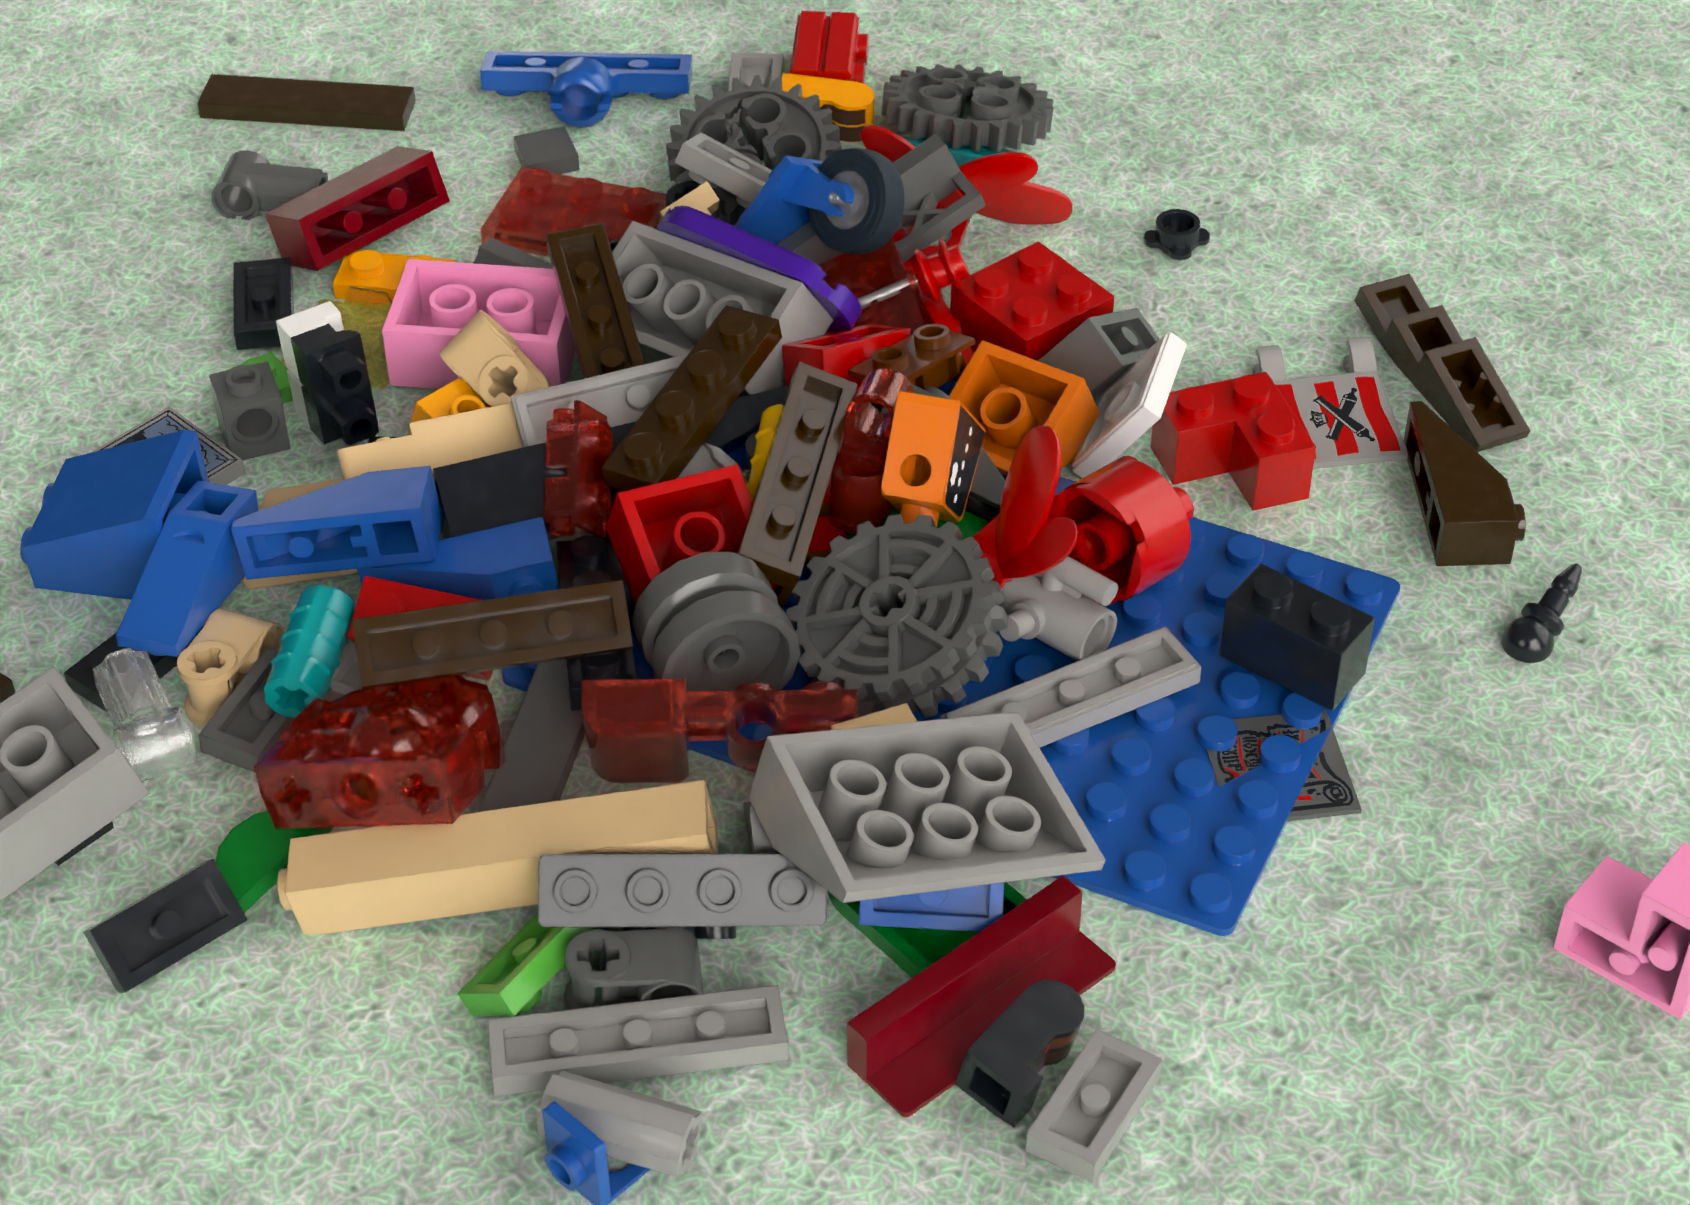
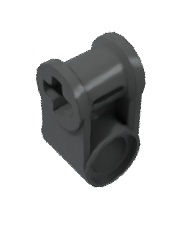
[564,927,704,1010]

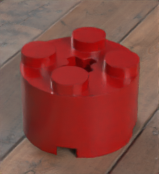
[1048,456,1194,605]

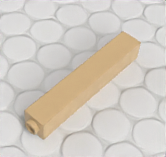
[277,780,718,935]

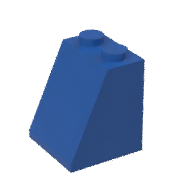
[20,430,209,600]

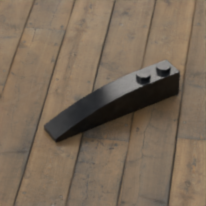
[433,386,789,541]

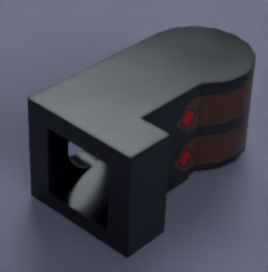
[955,979,1084,1127]

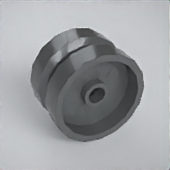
[631,552,800,722]

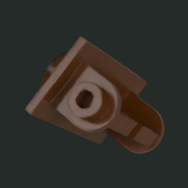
[848,324,976,416]

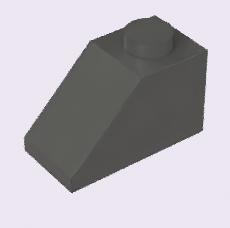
[1038,308,1160,401]

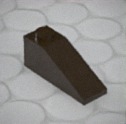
[1404,401,1526,566]

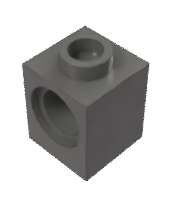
[209,361,290,460]

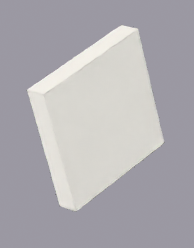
[1072,332,1187,478]

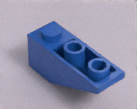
[116,480,258,657]

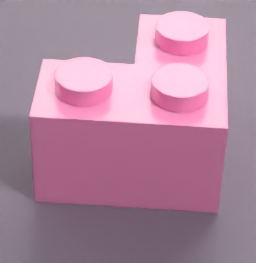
[1553,842,1690,1020]

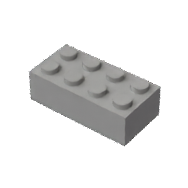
[612,221,834,397]
[0,666,150,901]

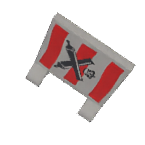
[1253,336,1408,469]

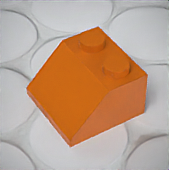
[949,340,1100,476]

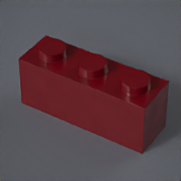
[265,146,450,271]

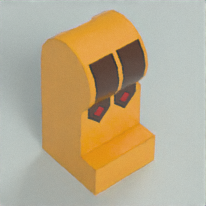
[782,73,875,143]

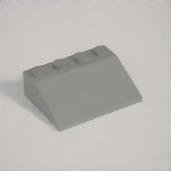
[748,712,1106,903]

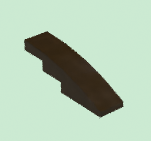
[1354,274,1531,452]

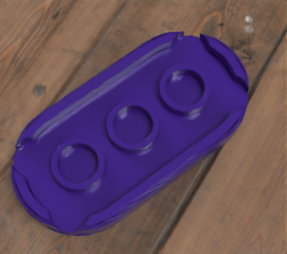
[657,206,862,332]

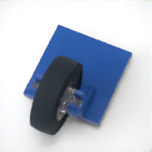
[736,148,905,254]

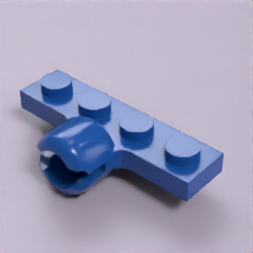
[480,51,693,128]

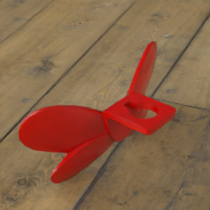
[861,125,1073,256]
[973,424,1077,589]

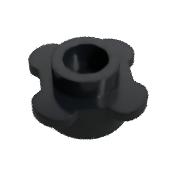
[1144,209,1210,260]

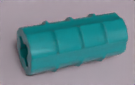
[264,585,355,720]

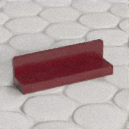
[847,875,1116,1117]

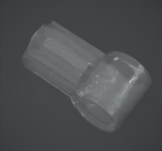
[92,648,198,782]

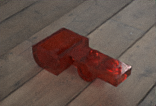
[582,679,858,784]

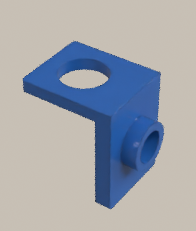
[542,1101,650,1205]

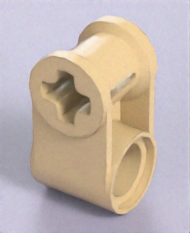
[439,310,552,407]
[177,608,285,727]

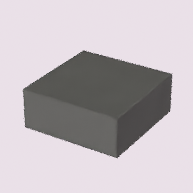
[513,126,580,181]

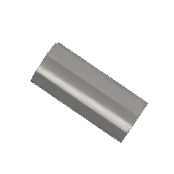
[536,1071,702,1178]

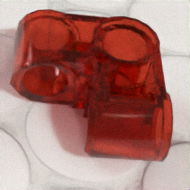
[828,369,914,534]

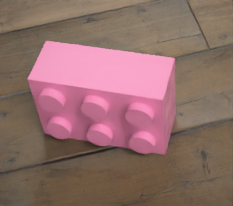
[382,259,576,391]

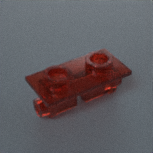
[544,400,613,538]

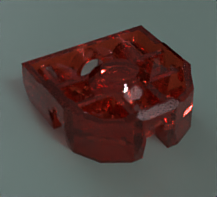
[254,675,506,828]

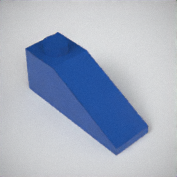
[230,466,443,580]
[357,517,560,600]

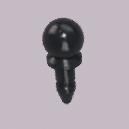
[1502,563,1582,663]

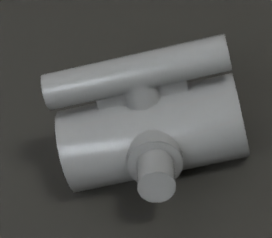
[999,556,1118,661]

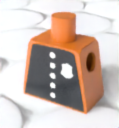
[881,391,986,527]

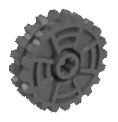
[786,514,1008,719]

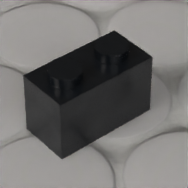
[1220,563,1375,711]

